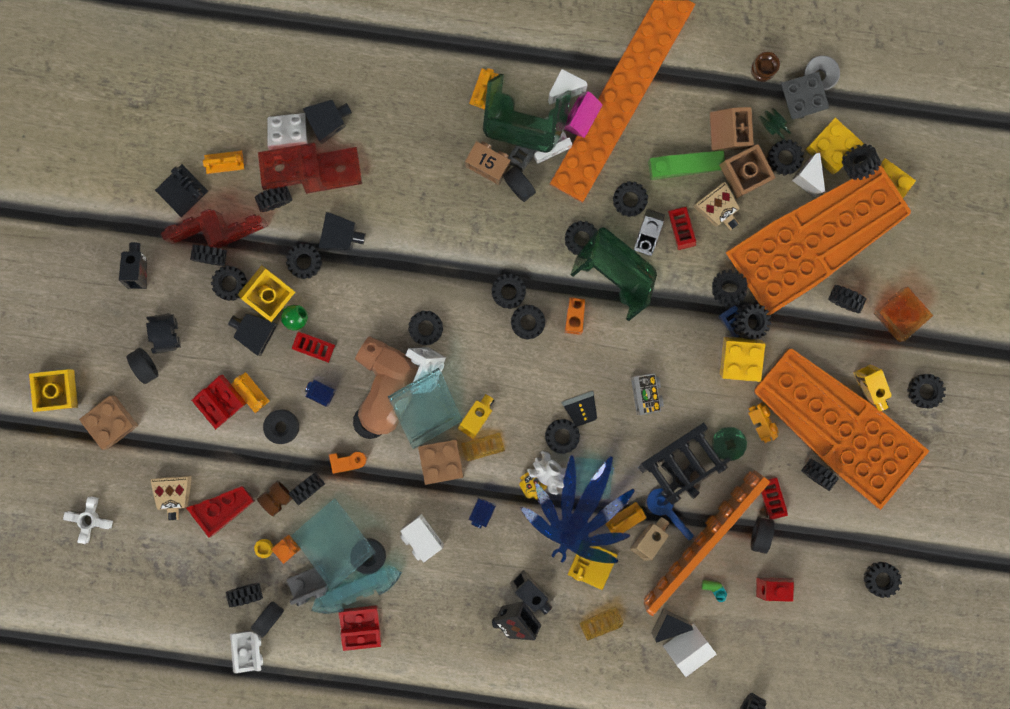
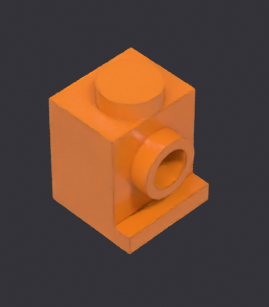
[271,535,301,564]

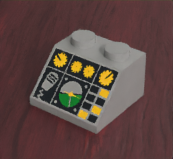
[631,373,664,415]

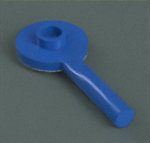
[647,488,694,541]

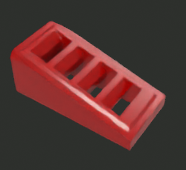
[668,207,696,250]
[292,331,335,363]
[761,477,788,520]

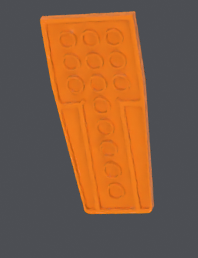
[726,165,911,315]
[754,349,929,510]
[644,470,770,616]

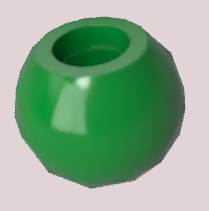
[281,304,308,331]

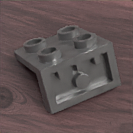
[286,564,331,606]

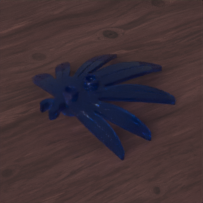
[520,455,635,563]

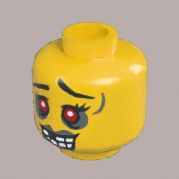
[519,472,547,500]

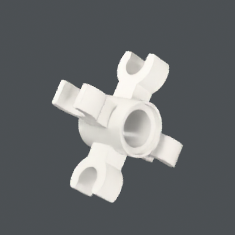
[527,451,571,495]
[63,496,113,544]

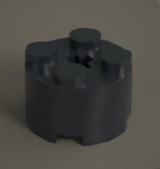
[146,313,181,354]

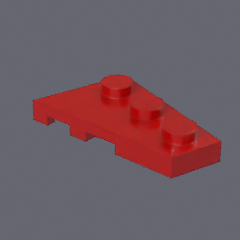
[186,486,255,538]

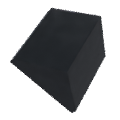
[651,608,693,643]

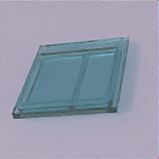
[388,368,462,449]
[291,498,375,590]

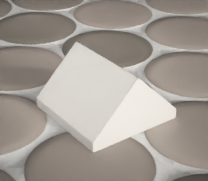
[548,69,587,105]
[792,153,825,197]
[663,623,717,677]

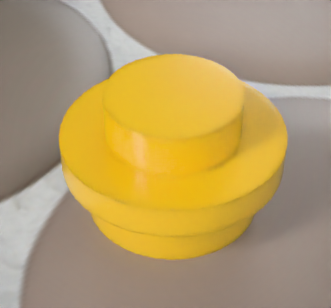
[254,539,274,558]

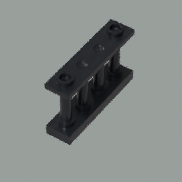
[638,422,731,505]

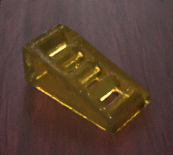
[461,433,505,461]
[579,606,623,641]

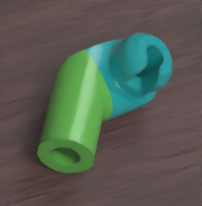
[701,580,727,602]

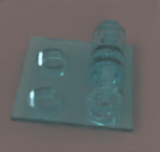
[571,457,613,499]

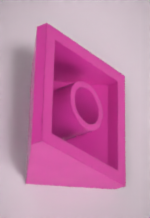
[562,91,603,138]

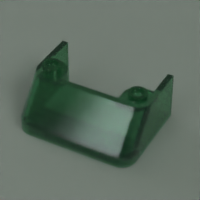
[483,74,571,153]
[570,227,657,321]

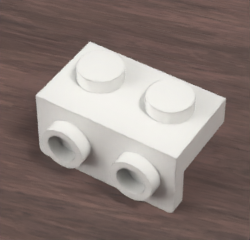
[230,630,263,673]

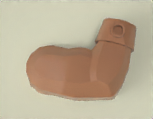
[355,336,418,435]

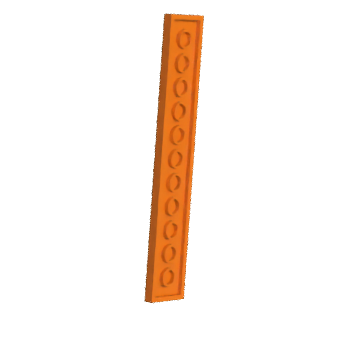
[550,0,696,203]

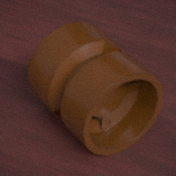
[751,52,780,82]
[257,480,292,517]

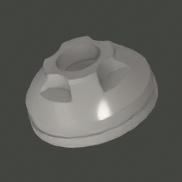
[804,56,840,91]

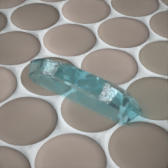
[311,566,402,614]

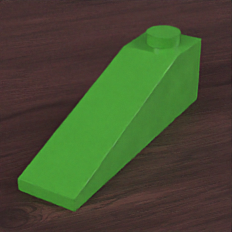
[648,150,725,180]

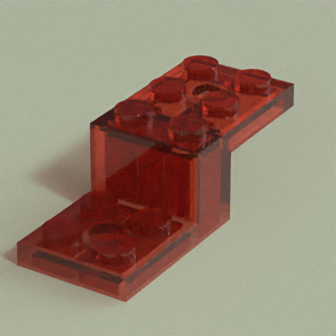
[258,143,363,194]
[161,209,268,248]

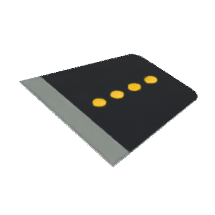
[561,391,597,426]

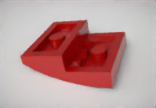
[191,374,247,430]
[339,605,381,651]

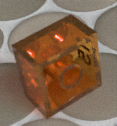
[873,287,934,342]

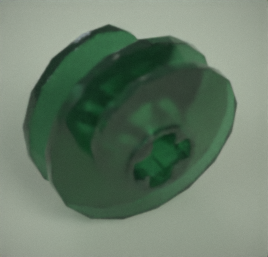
[758,107,791,140]
[712,427,747,461]

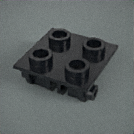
[155,164,209,218]

